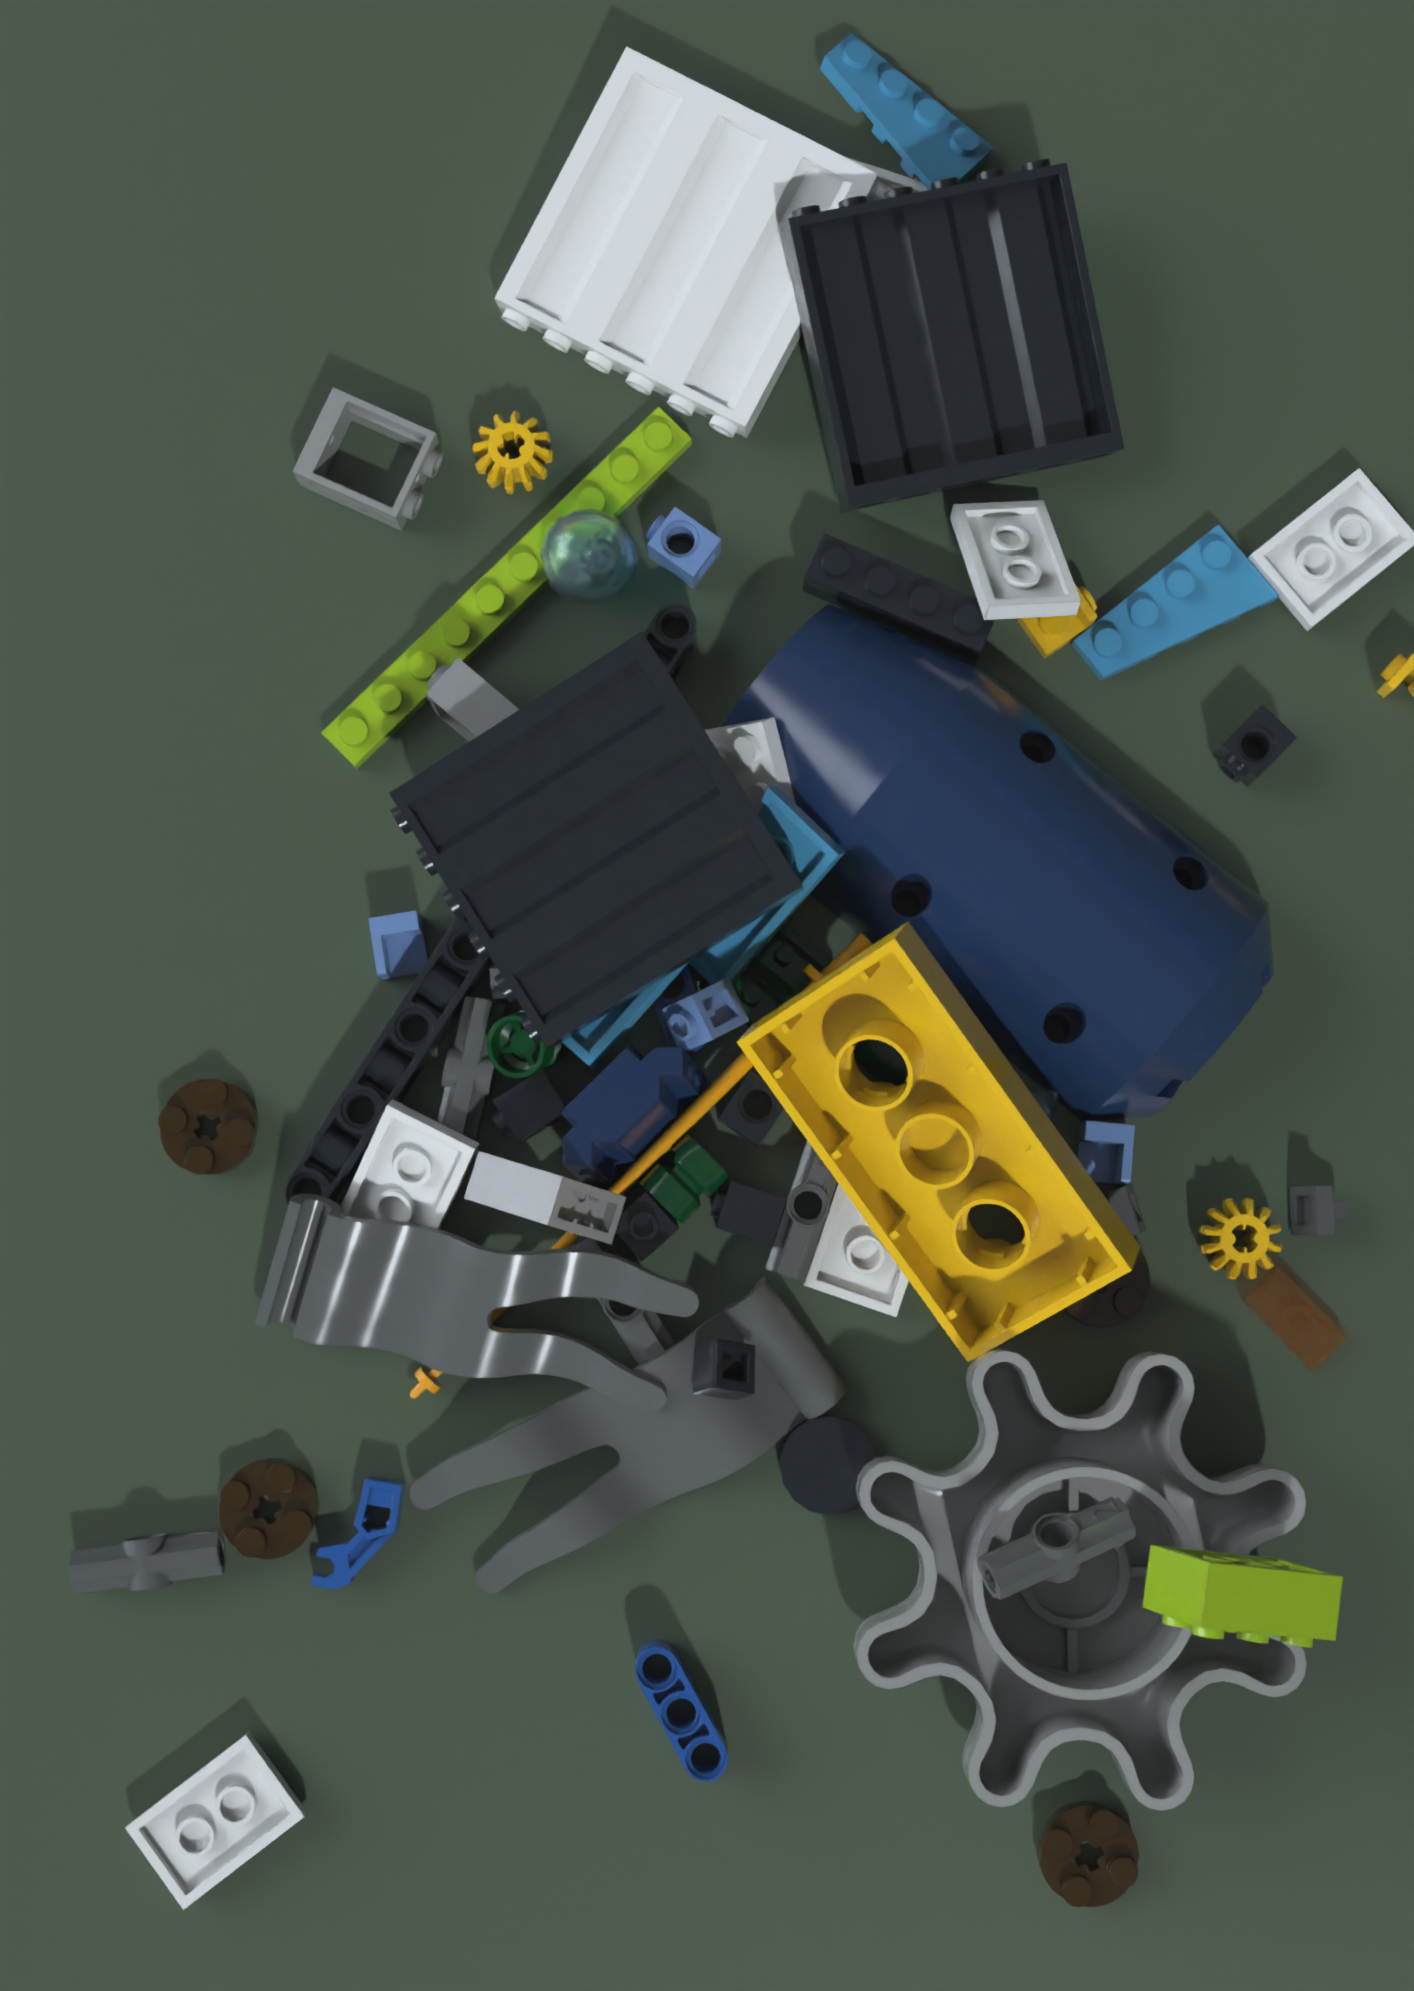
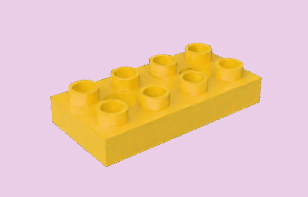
[737,921,1140,1362]

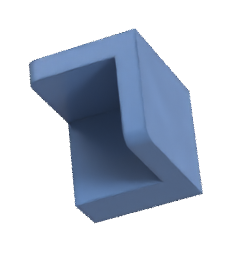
[368,910,428,980]
[1076,1120,1135,1185]

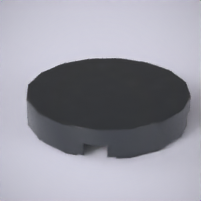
[779,1415,876,1515]

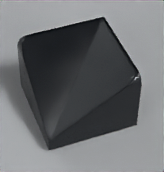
[693,1338,755,1400]

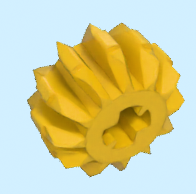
[472,410,553,495]
[1198,1198,1282,1280]

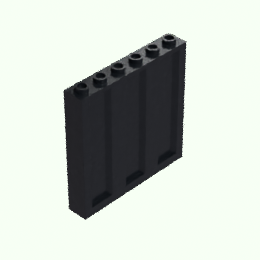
[781,159,1124,513]
[389,632,804,1048]

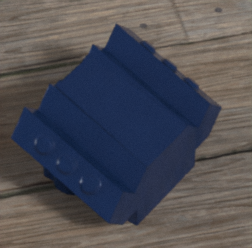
[561,1045,711,1196]

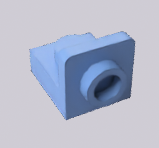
[662,977,749,1051]

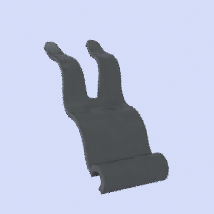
[255,1194,700,1412]
[410,1276,849,1594]

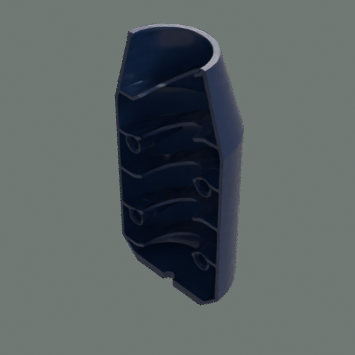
[721,604,1274,1122]

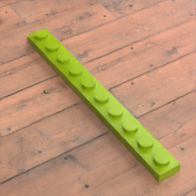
[321,406,692,769]

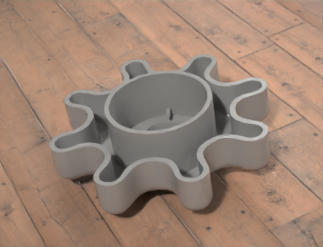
[853,1348,1307,1811]

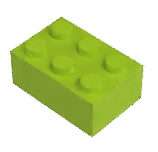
[1142,1544,1343,1648]

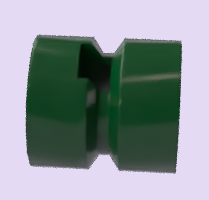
[486,1010,570,1078]
[638,1133,730,1225]

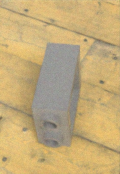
[292,387,444,531]
[426,658,519,742]
[464,1151,626,1244]

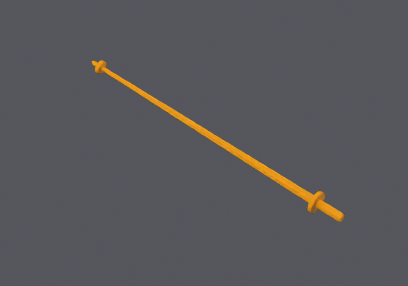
[410,932,873,1399]

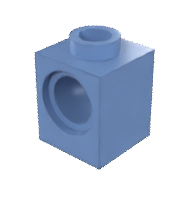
[645,507,721,589]

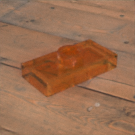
[1241,1266,1348,1371]

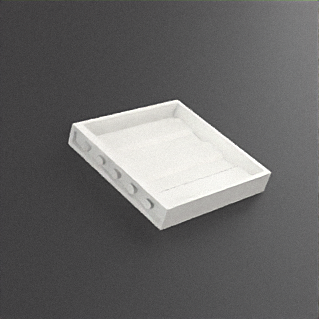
[495,46,878,438]

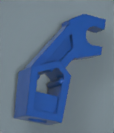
[311,1476,406,1590]

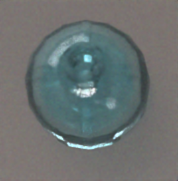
[540,509,638,605]

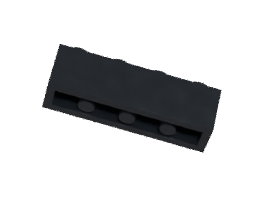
[802,533,995,665]

